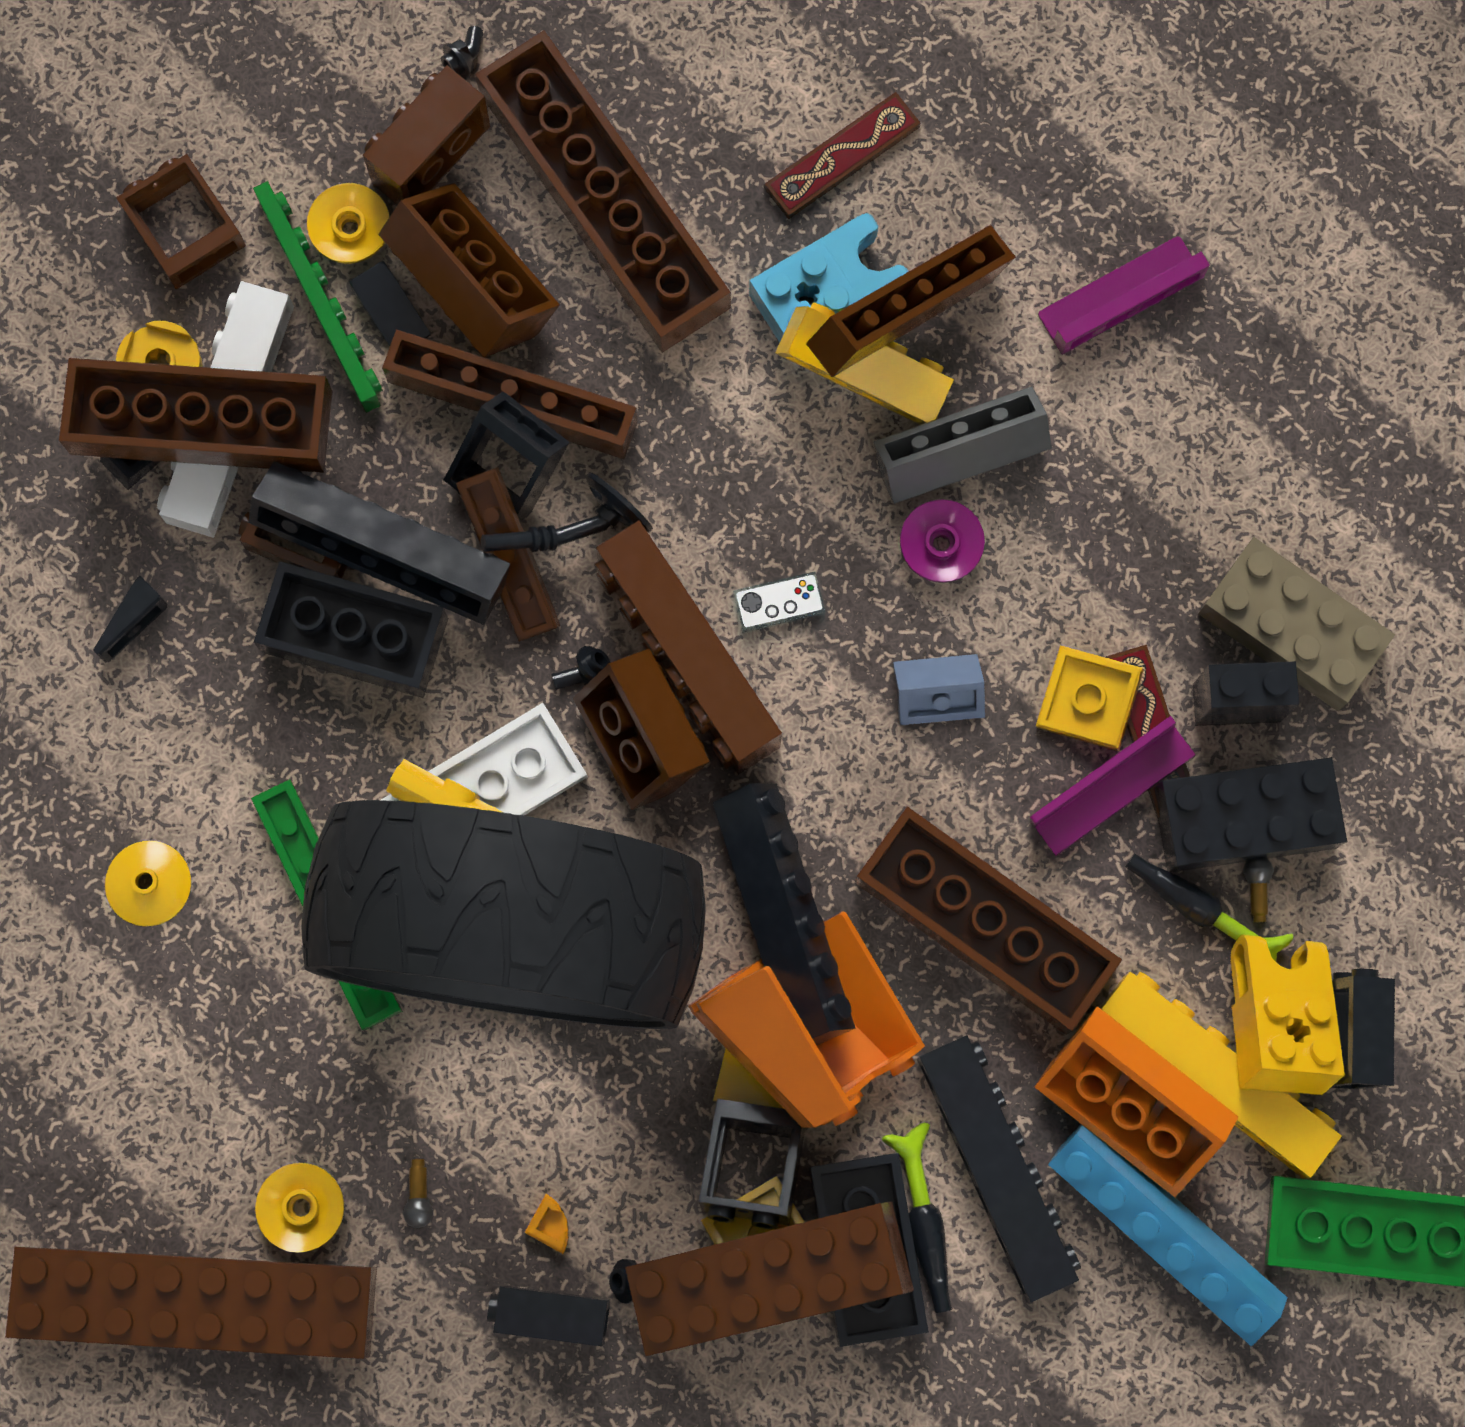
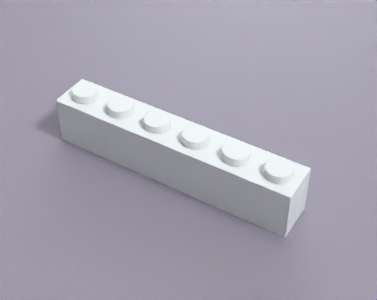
[157,281,294,538]

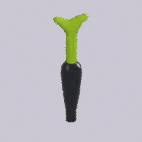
[1125,853,1294,961]
[882,1123,952,1313]

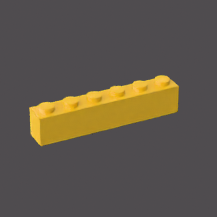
[1100,971,1342,1179]

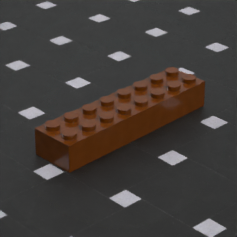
[475,30,731,353]
[5,1247,377,1359]

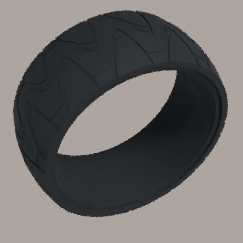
[301,800,706,1029]

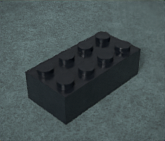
[254,561,449,698]
[1155,757,1348,872]
[809,1153,929,1347]

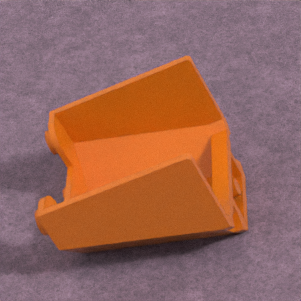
[688,911,925,1128]

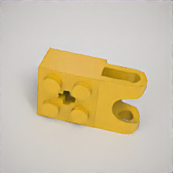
[1231,935,1345,1095]

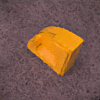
[524,1194,569,1254]

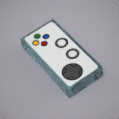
[733,571,826,633]

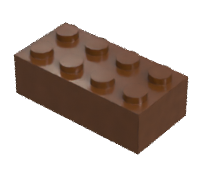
[378,183,560,358]

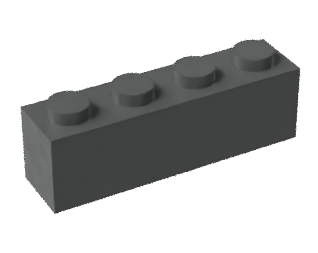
[874,387,1052,504]

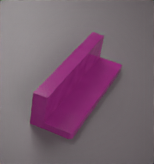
[1038,236,1210,355]
[1030,716,1196,856]

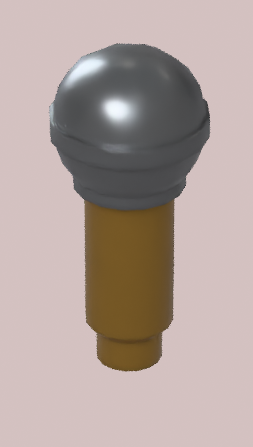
[1243,858,1274,922]
[403,1159,434,1228]

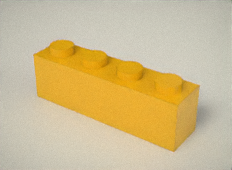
[775,303,954,425]

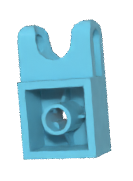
[749,213,909,363]

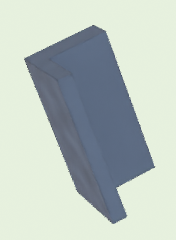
[893,654,985,725]

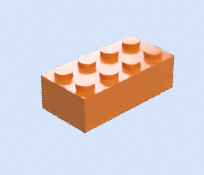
[1034,1006,1239,1197]

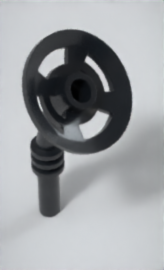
[481,472,653,552]

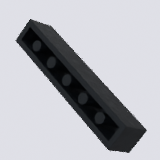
[248,461,510,625]
[713,783,856,1046]
[917,1035,1081,1303]

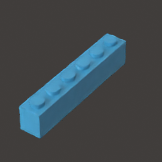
[1048,1124,1288,1347]

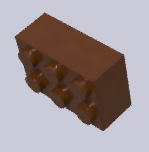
[363,65,491,205]
[573,648,710,810]

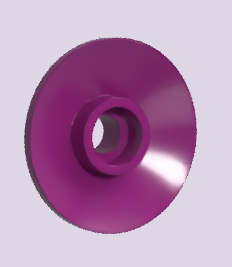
[900,499,985,583]

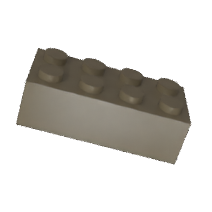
[1198,536,1395,711]

